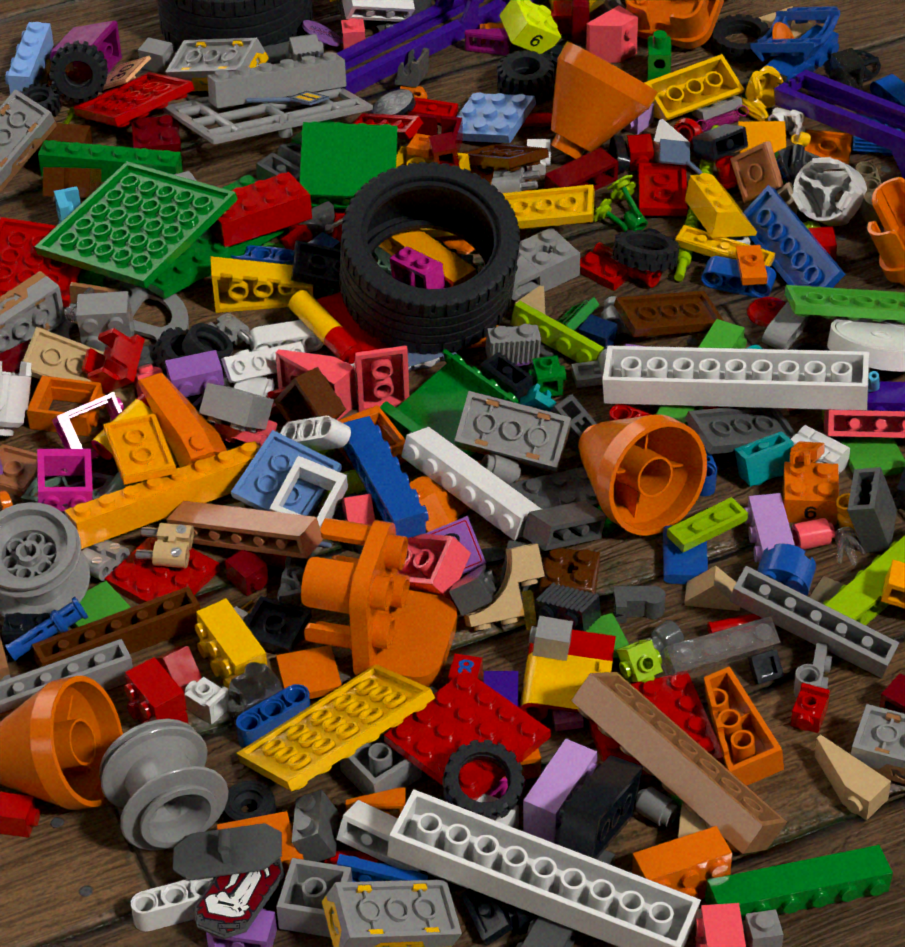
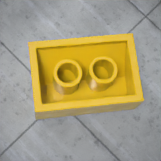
[685,173,757,238]

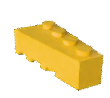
[211,256,313,313]

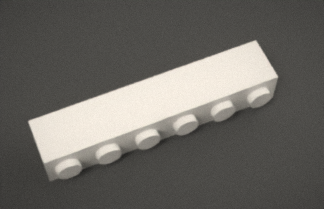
[401,427,541,540]

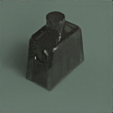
[227,662,283,723]

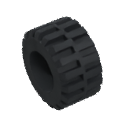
[49,40,108,103]
[497,51,554,105]

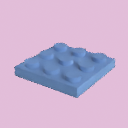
[457,92,536,143]
[231,430,342,516]

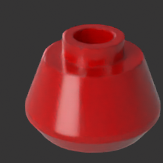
[673,118,703,150]

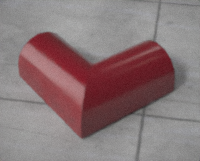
[571,0,590,43]

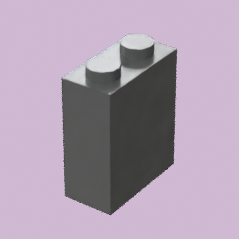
[847,467,897,553]

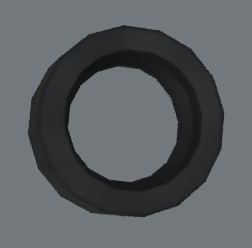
[182,323,233,368]

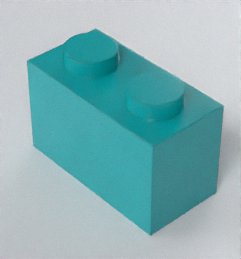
[734,431,794,487]

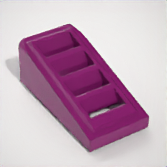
[465,28,512,56]

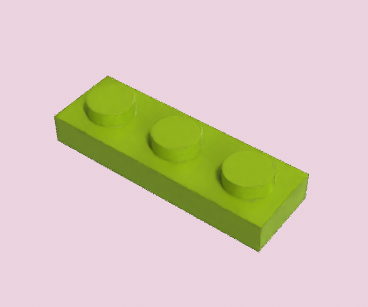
[667,497,748,552]

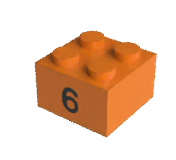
[782,462,839,525]

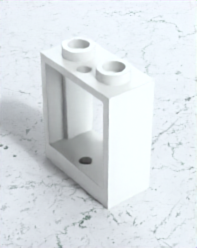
[270,456,348,528]

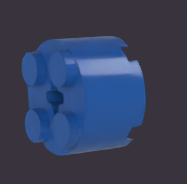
[757,543,816,596]

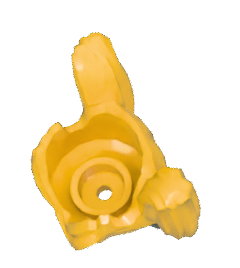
[740,66,784,121]

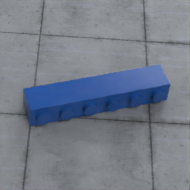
[343,416,429,538]

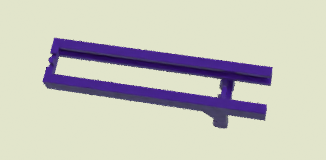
[336,0,506,94]
[774,70,905,179]

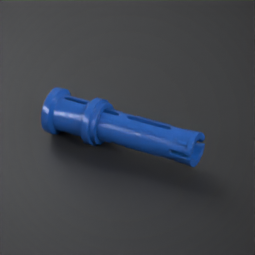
[5,596,89,660]

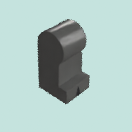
[613,586,666,624]

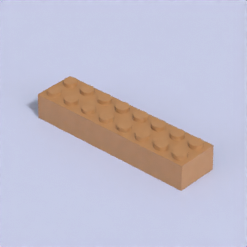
[571,672,787,854]

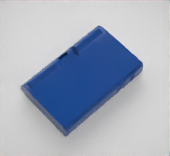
[663,525,708,584]

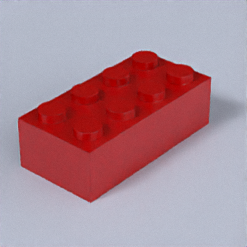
[208,172,312,247]

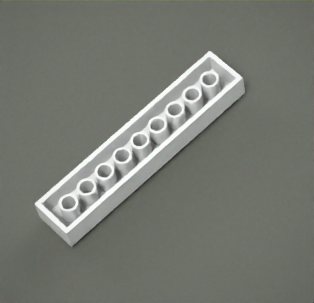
[603,346,869,410]
[387,789,701,947]

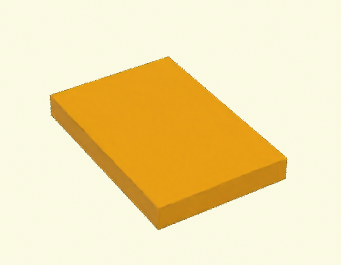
[103,413,176,485]

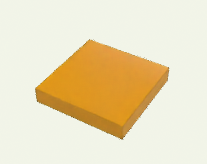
[738,121,786,154]

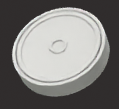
[827,317,905,372]

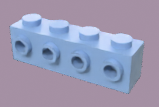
[5,22,54,95]

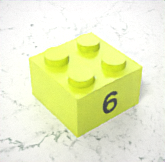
[499,0,561,54]

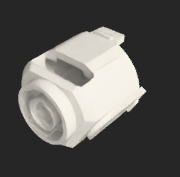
[792,157,867,226]
[0,361,32,436]

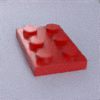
[639,163,687,216]

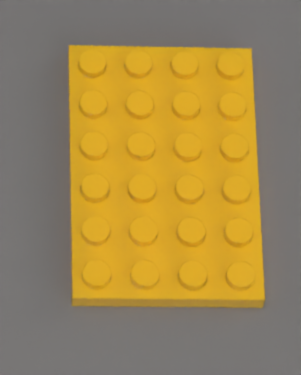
[236,664,435,792]

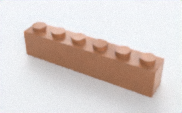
[166,501,323,559]

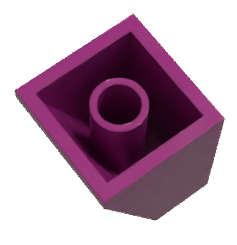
[50,21,122,80]

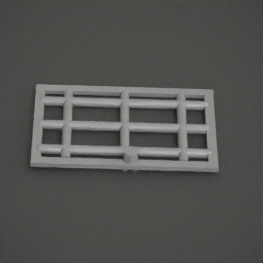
[162,87,373,144]

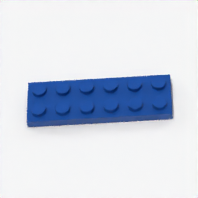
[743,185,845,288]

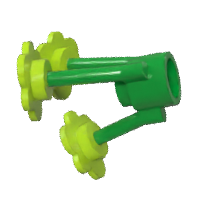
[593,175,648,232]

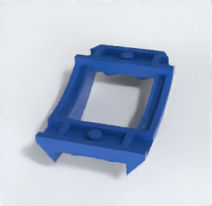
[750,6,840,61]

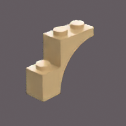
[464,544,545,631]

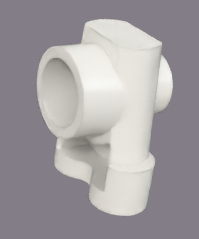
[768,107,805,136]

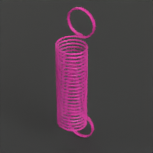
[697,105,749,132]

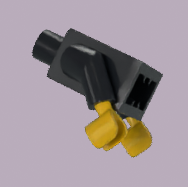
[774,131,811,191]

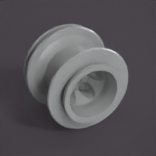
[0,502,90,617]
[99,719,229,850]

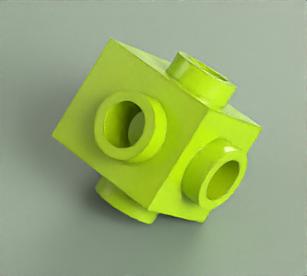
[617,640,663,683]

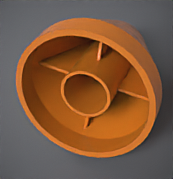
[551,41,658,159]
[578,415,707,536]
[0,676,123,810]

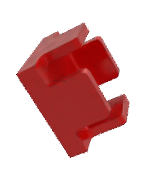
[82,328,145,394]

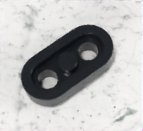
[609,135,630,174]

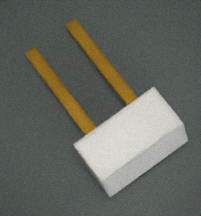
[234,600,253,623]

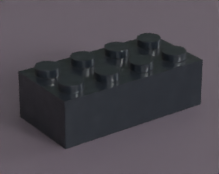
[554,755,643,860]

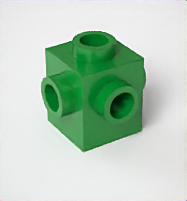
[528,356,566,396]

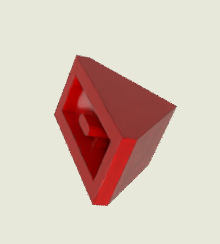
[155,646,202,694]

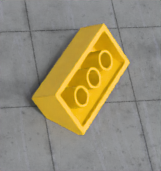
[644,54,745,121]

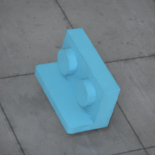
[54,187,81,224]

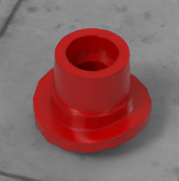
[715,156,738,189]

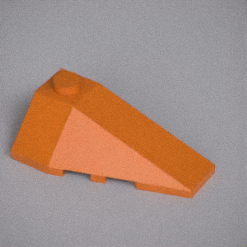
[138,372,227,468]
[410,460,481,533]

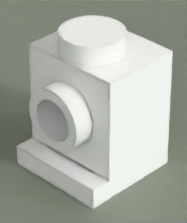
[527,139,550,175]
[185,677,231,725]

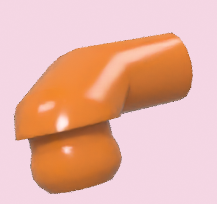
[400,85,428,99]

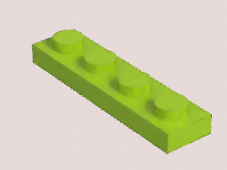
[510,301,604,363]

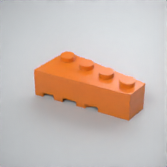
[704,666,784,786]

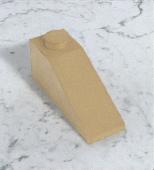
[815,734,891,820]

